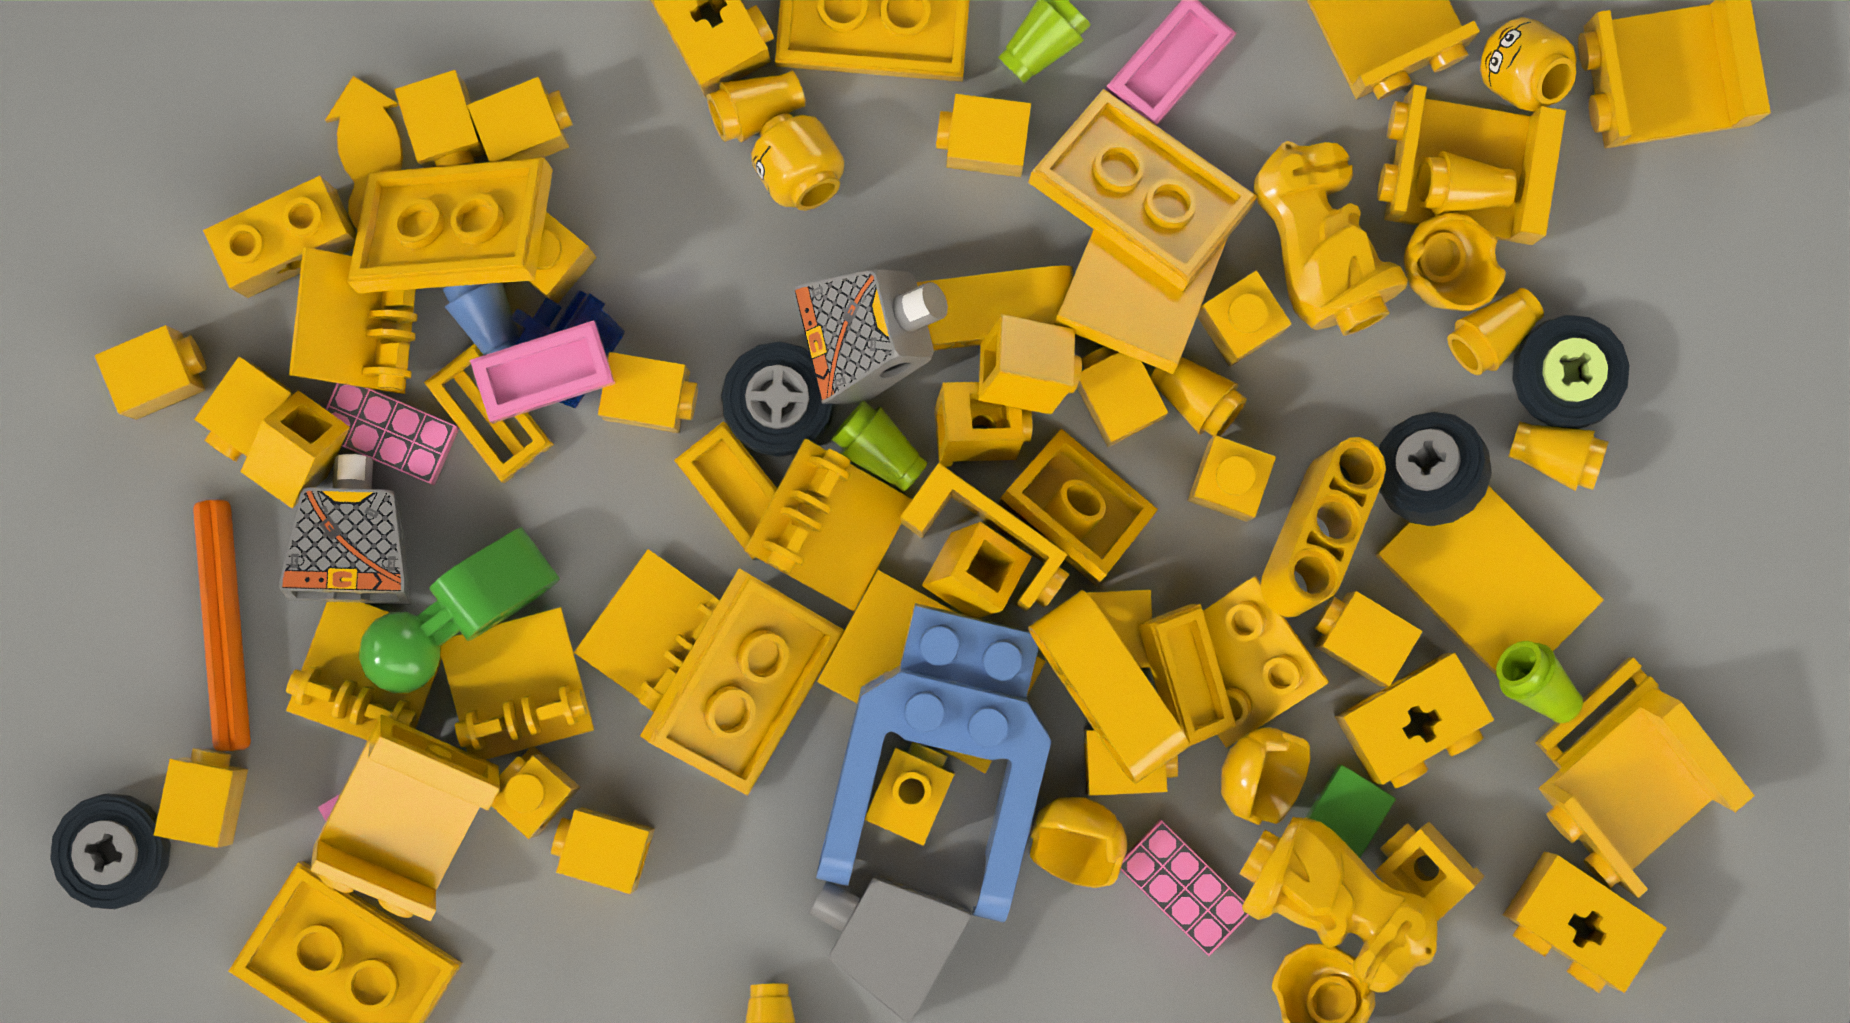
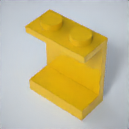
[1307,0,1480,100]
[1578,0,1771,149]
[1377,84,1566,245]
[900,463,1069,612]
[1538,688,1755,898]
[310,714,500,921]

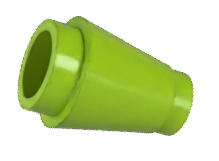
[998,0,1091,84]
[831,401,928,492]
[1496,641,1583,723]

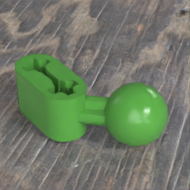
[359,527,560,693]

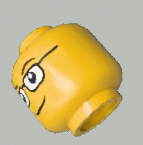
[1480,17,1577,112]
[751,114,845,211]

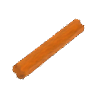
[193,499,251,752]

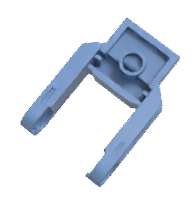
[816,603,1051,923]

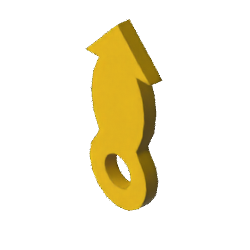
[325,76,403,229]

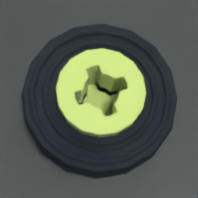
[1512,315,1630,429]

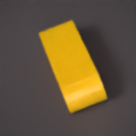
[917,265,1074,351]
[1260,437,1386,617]
[1028,590,1190,784]

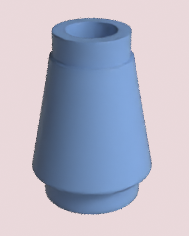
[442,283,522,355]

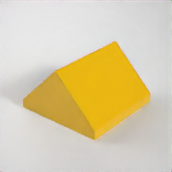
[998,428,1158,585]

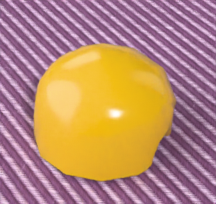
[1403,212,1506,311]
[1221,727,1311,825]
[1030,797,1127,888]
[1272,943,1375,1023]

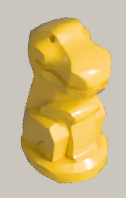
[1253,141,1408,336]
[1239,816,1437,993]

